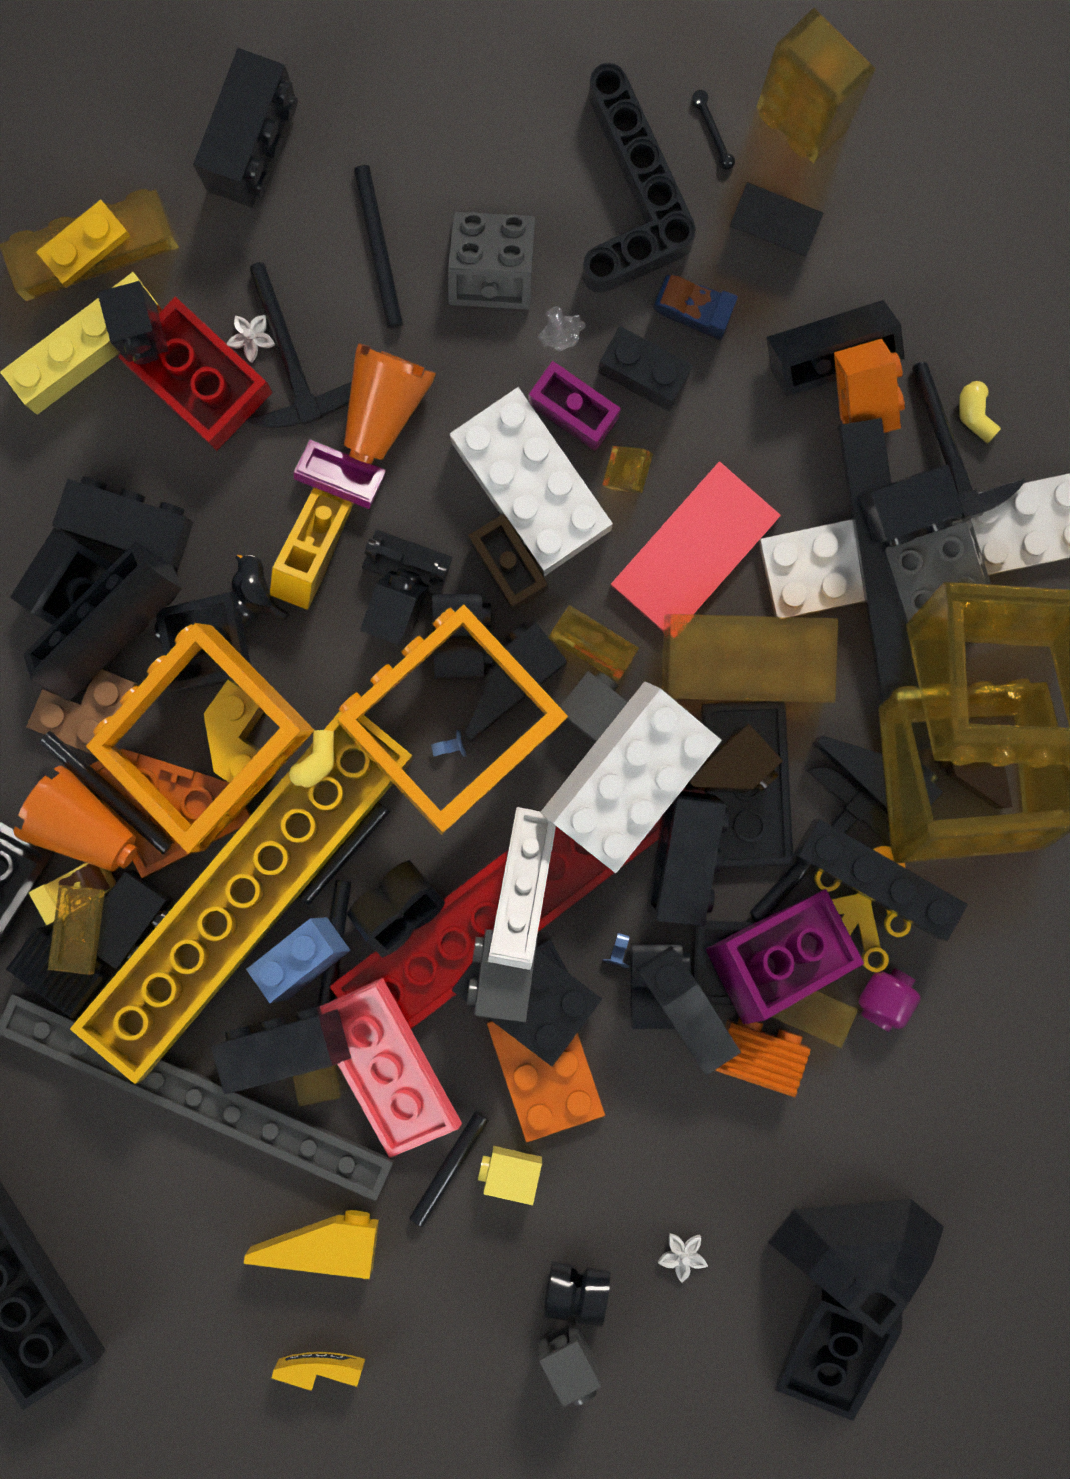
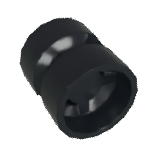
[544,1261,611,1327]

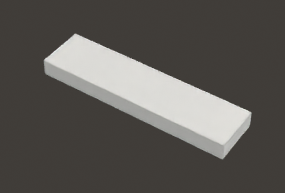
[488,807,556,970]

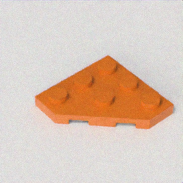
[90,749,252,878]

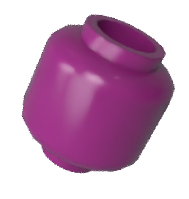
[858,968,921,1032]

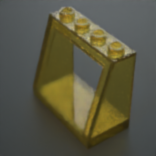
[906,582,1070,768]
[879,679,1070,863]

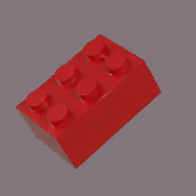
[118,296,273,451]

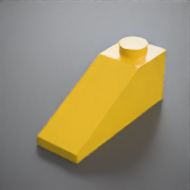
[270,488,354,610]
[244,1210,379,1279]

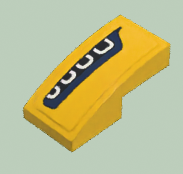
[271,1352,365,1391]

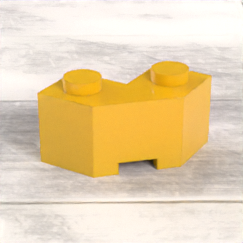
[204,679,264,796]

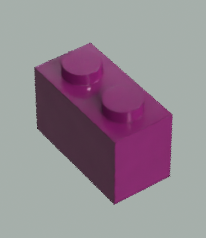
[528,360,621,452]

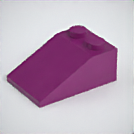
[705,889,864,1025]

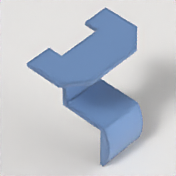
[431,730,467,757]
[602,933,630,968]

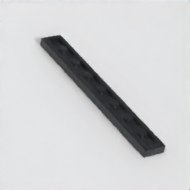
[838,418,932,755]

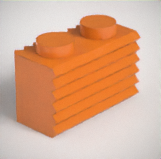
[715,1017,811,1097]

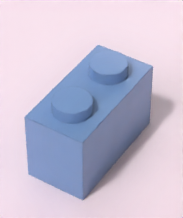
[246,917,351,1003]

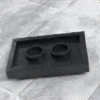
[451,949,602,1066]

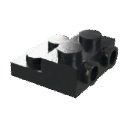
[155,592,251,692]

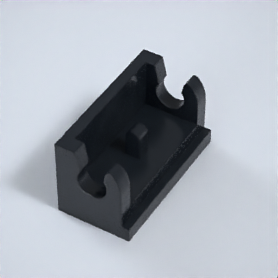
[729,182,824,257]

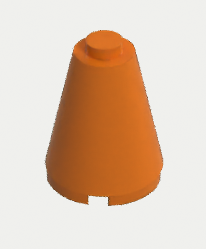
[344,343,436,464]
[14,766,138,872]

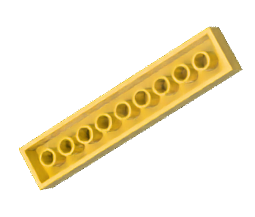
[70,711,414,1084]

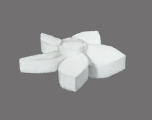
[227,315,276,363]
[658,1233,708,1283]

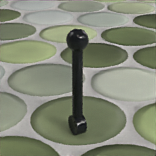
[692,90,735,170]

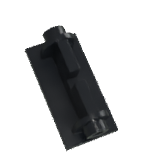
[362,529,453,595]

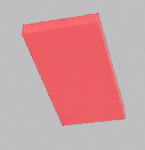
[610,461,781,639]
[320,978,462,1158]

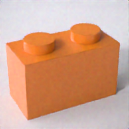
[834,339,905,433]

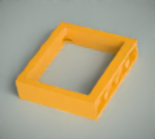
[337,605,568,835]
[86,623,315,854]

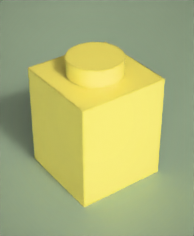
[478,1146,542,1205]

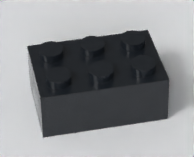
[193,48,298,208]

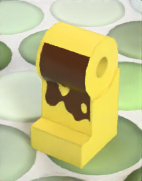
[28,863,117,925]

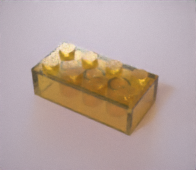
[757,8,876,164]
[662,614,838,703]

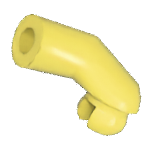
[959,381,1001,444]
[289,730,334,788]

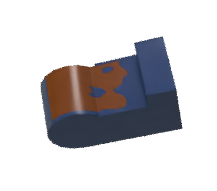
[653,275,738,340]

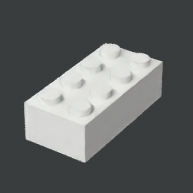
[449,387,613,577]
[540,681,722,873]

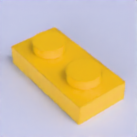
[36,199,130,288]

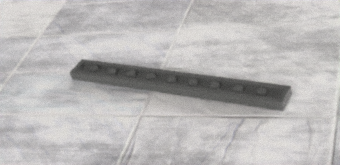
[0,993,394,1201]

